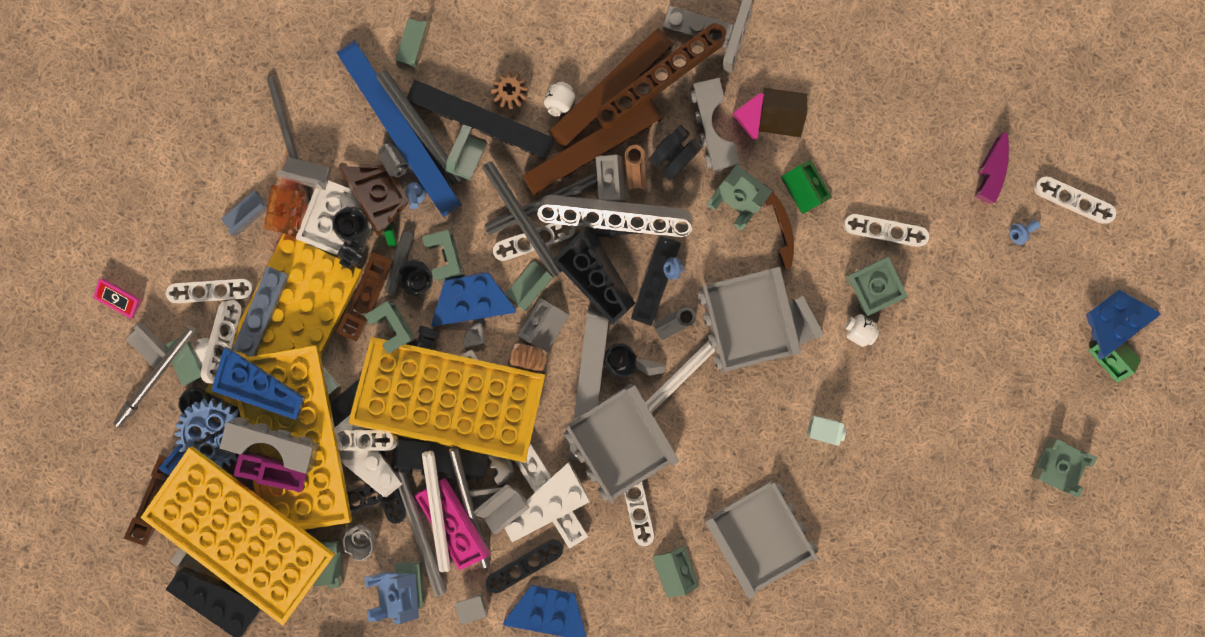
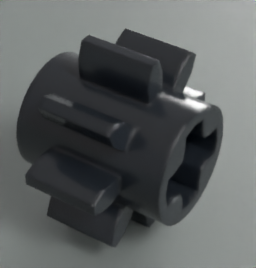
[337,241,365,269]

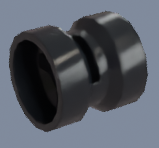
[414,325,441,351]

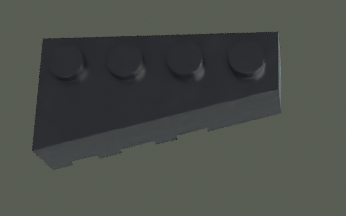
[552,227,636,325]
[391,440,487,481]
[165,567,262,637]

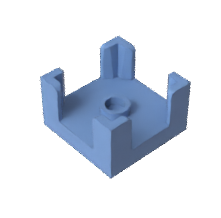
[364,572,419,624]

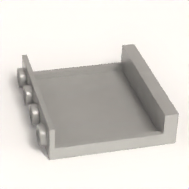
[698,267,801,373]
[563,384,679,504]
[704,480,818,599]

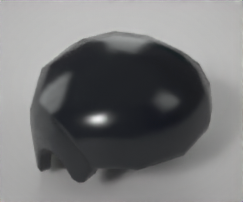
[332,207,367,241]
[399,260,433,296]
[604,343,637,377]
[178,387,212,414]

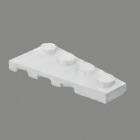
[335,415,403,497]
[505,462,590,542]

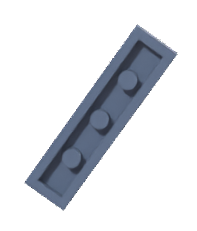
[233,266,290,356]

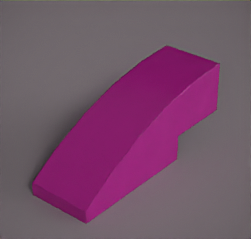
[975,132,1009,204]
[234,451,307,493]

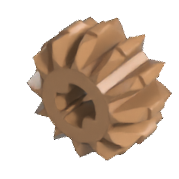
[491,71,529,110]
[510,343,547,372]

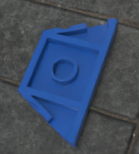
[432,272,516,326]
[1086,290,1161,360]
[503,585,587,637]

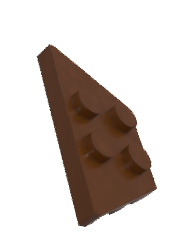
[339,163,409,236]

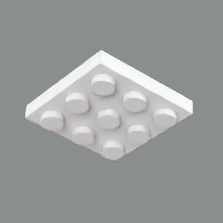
[295,180,373,255]

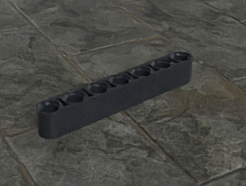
[406,80,554,159]

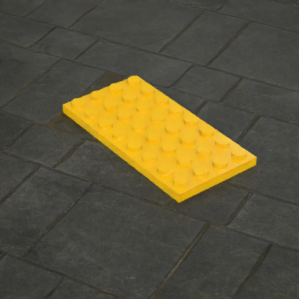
[206,232,363,408]
[348,337,545,463]
[237,345,352,530]
[140,446,335,625]

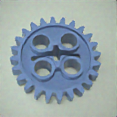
[174,398,241,468]

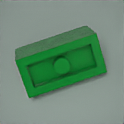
[781,159,832,214]
[1088,342,1141,383]

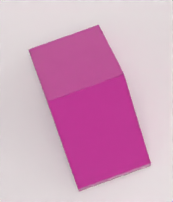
[733,93,764,140]

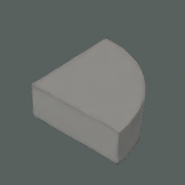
[464,323,486,348]
[636,359,666,376]

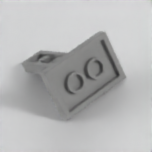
[663,0,752,73]

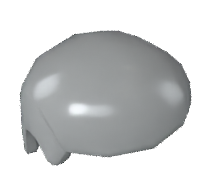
[487,454,514,487]
[343,525,376,561]

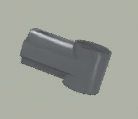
[653,306,696,341]

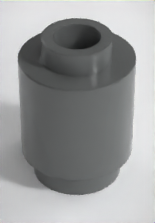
[378,143,409,177]

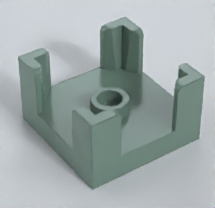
[706,164,772,231]
[422,230,464,281]
[844,257,908,316]
[364,301,416,354]
[1031,437,1097,498]
[313,539,344,588]

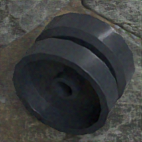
[648,125,704,181]

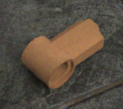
[624,145,647,189]

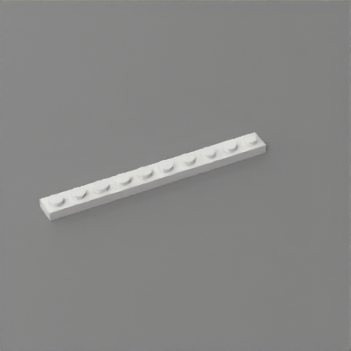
[462,349,588,549]

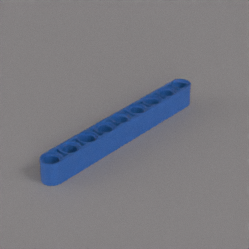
[336,40,462,217]

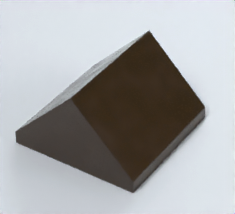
[759,88,807,138]

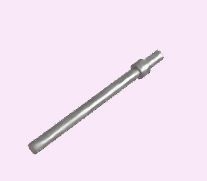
[266,76,310,205]
[113,326,196,427]
[449,447,490,568]

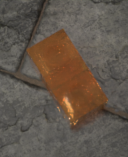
[263,185,306,235]

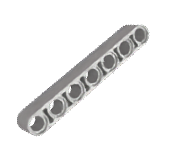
[538,195,693,237]
[568,310,609,462]

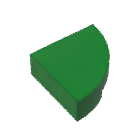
[384,221,397,247]

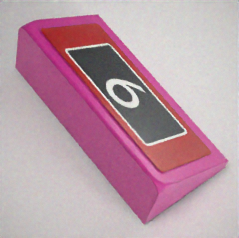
[93,278,143,319]

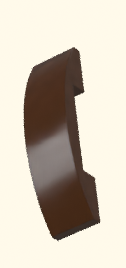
[763,183,794,270]
[336,252,393,342]
[124,455,169,546]

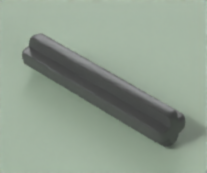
[385,231,414,295]

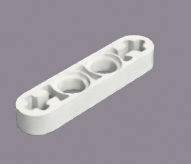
[1034,176,1116,224]
[843,214,929,247]
[493,223,575,261]
[166,279,254,303]
[201,300,242,383]
[335,430,398,451]
[624,482,654,546]

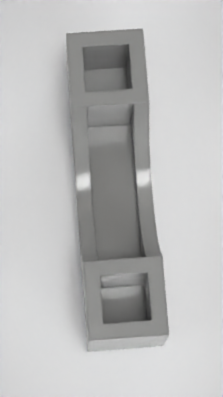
[689,78,739,172]
[220,417,319,474]

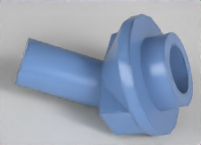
[405,182,426,209]
[1009,220,1041,245]
[664,257,685,280]

